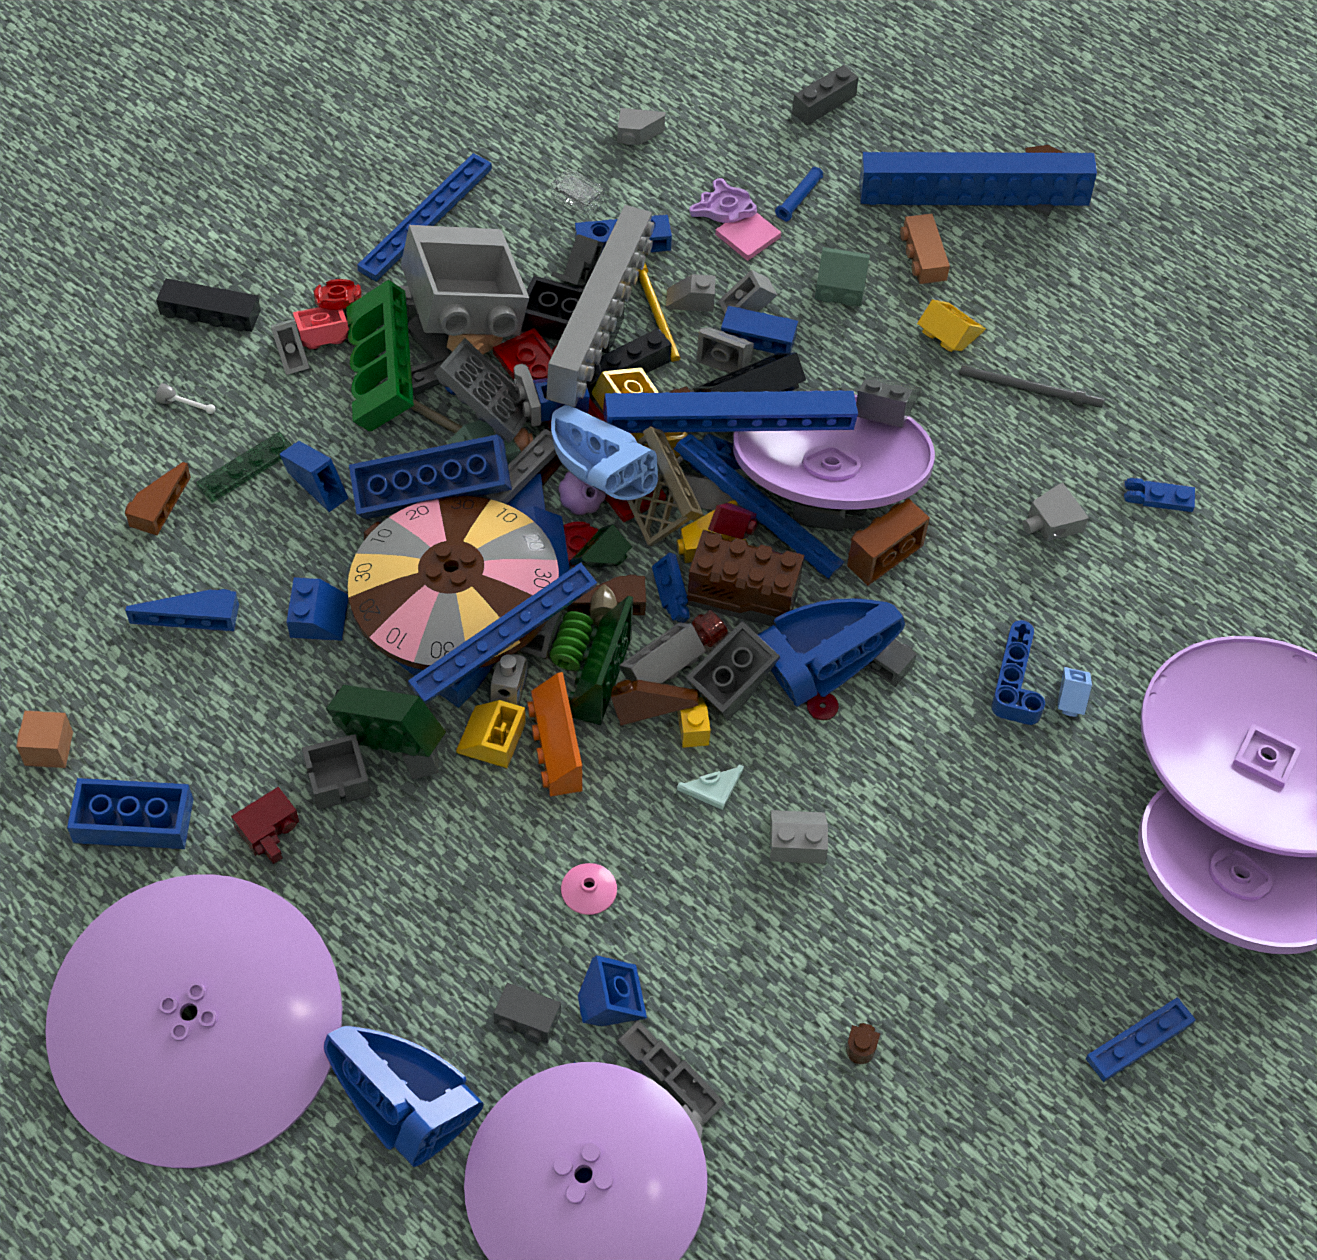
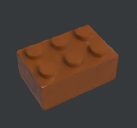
[847,498,930,586]

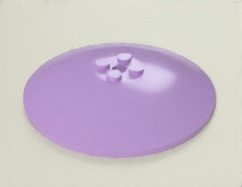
[464,1062,707,1260]

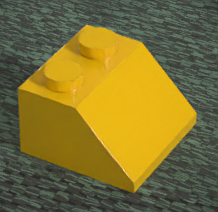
[917,299,986,352]

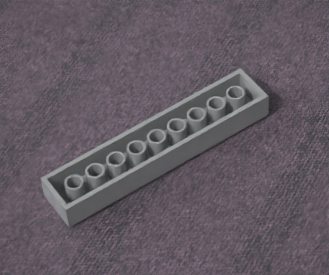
[546,205,654,407]

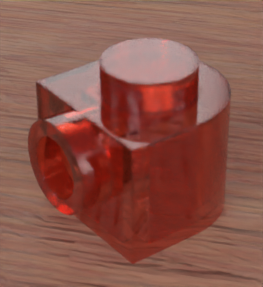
[691,610,728,647]

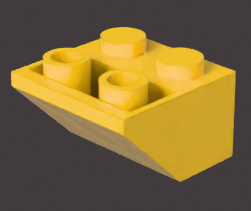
[456,700,526,768]

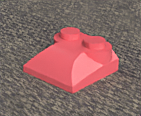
[293,307,349,349]

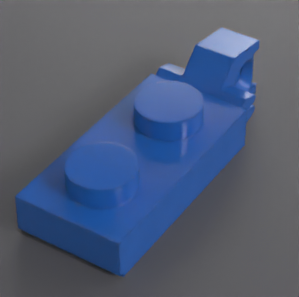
[652,552,690,623]

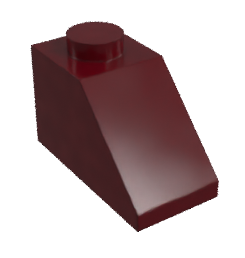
[708,502,758,539]

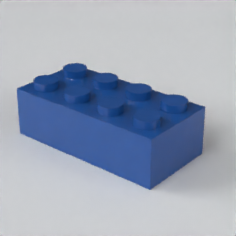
[67,778,194,849]

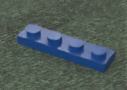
[1086,997,1196,1082]

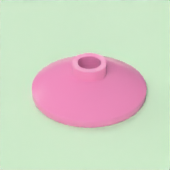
[561,863,617,915]

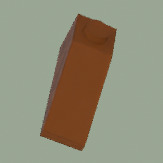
[125,462,191,535]

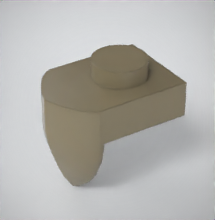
[590,584,617,627]

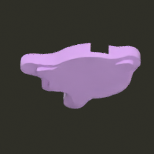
[689,178,757,223]

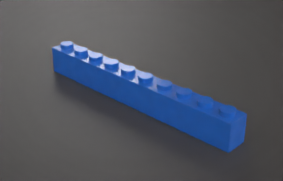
[603,390,858,433]

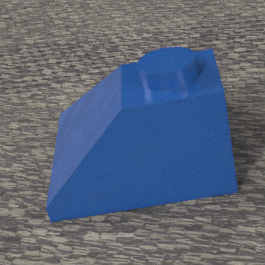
[578,955,647,1027]

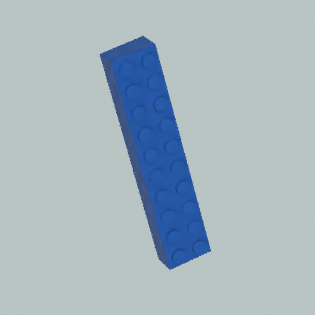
[859,152,1097,206]

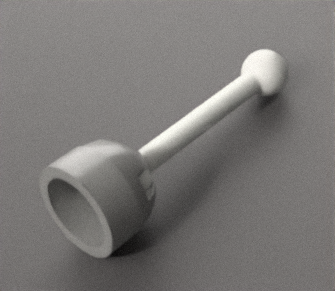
[156,383,215,414]

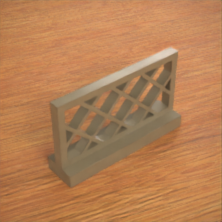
[627,426,704,546]

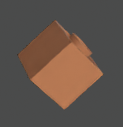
[16,711,73,768]

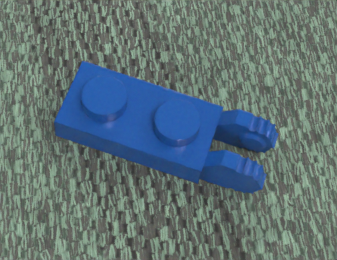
[1124,478,1195,512]

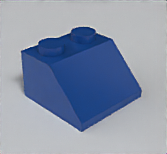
[286,577,348,641]

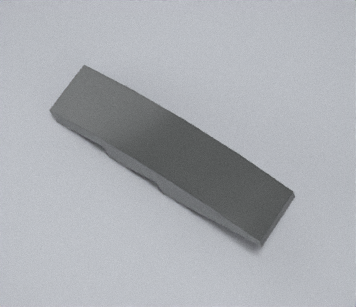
[616,1020,725,1124]

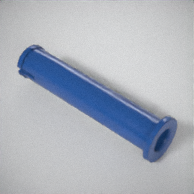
[775,167,824,222]

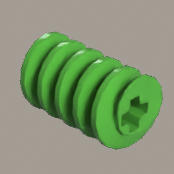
[549,611,593,671]

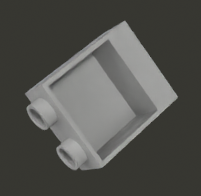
[401,225,529,337]

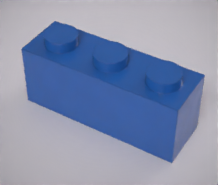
[721,306,798,354]

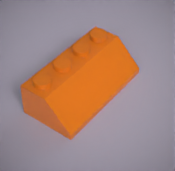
[527,672,582,797]

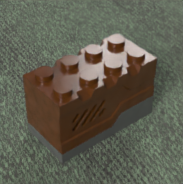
[687,530,804,626]

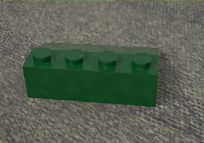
[568,596,633,725]

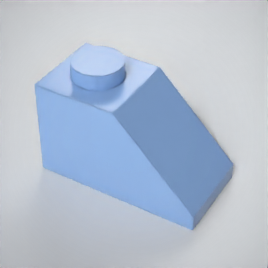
[1057,667,1092,717]

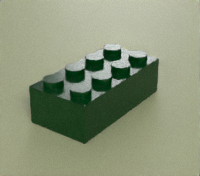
[326,684,446,757]

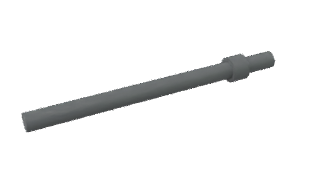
[959,365,1104,408]

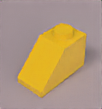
[677,697,711,748]

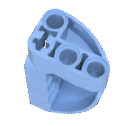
[551,405,658,500]

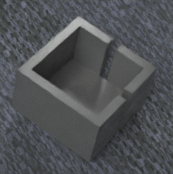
[302,734,371,810]

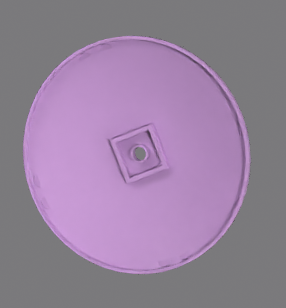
[1140,636,1317,857]
[46,874,343,1168]

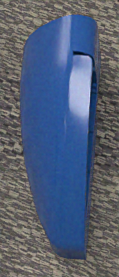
[324,1026,484,1167]

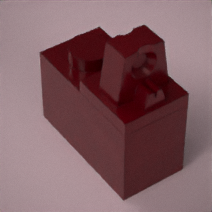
[231,787,299,865]

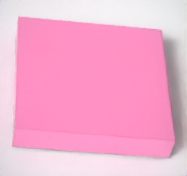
[715,213,781,261]

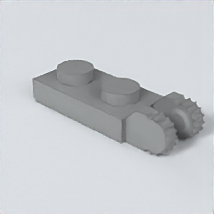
[514,364,541,426]

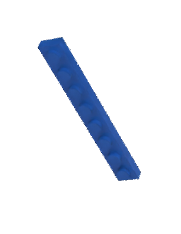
[357,153,492,282]
[674,433,844,579]
[408,563,597,704]

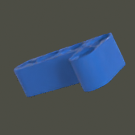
[991,620,1045,725]

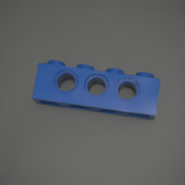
[575,215,672,255]

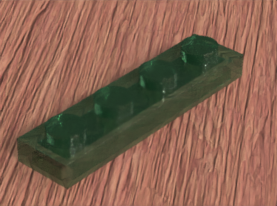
[196,431,292,503]

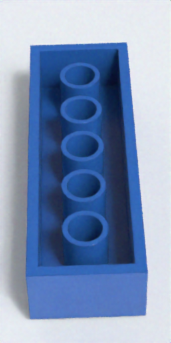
[349,434,512,519]

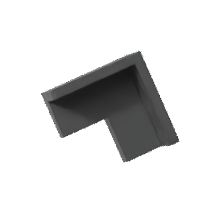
[551,234,604,287]

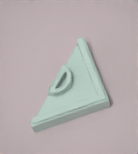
[677,765,744,810]

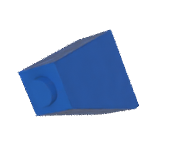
[279,441,349,512]

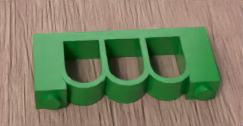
[346,279,414,431]

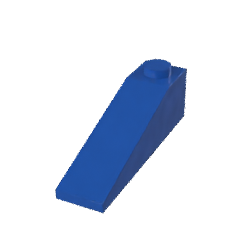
[125,589,239,631]

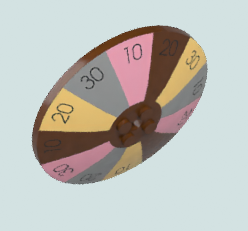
[348,496,559,670]

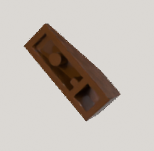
[567,574,646,616]
[611,680,699,725]

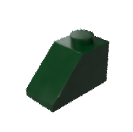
[569,524,632,567]

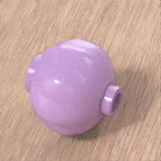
[559,471,606,515]

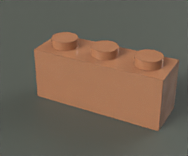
[900,214,950,284]

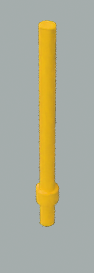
[638,263,680,362]

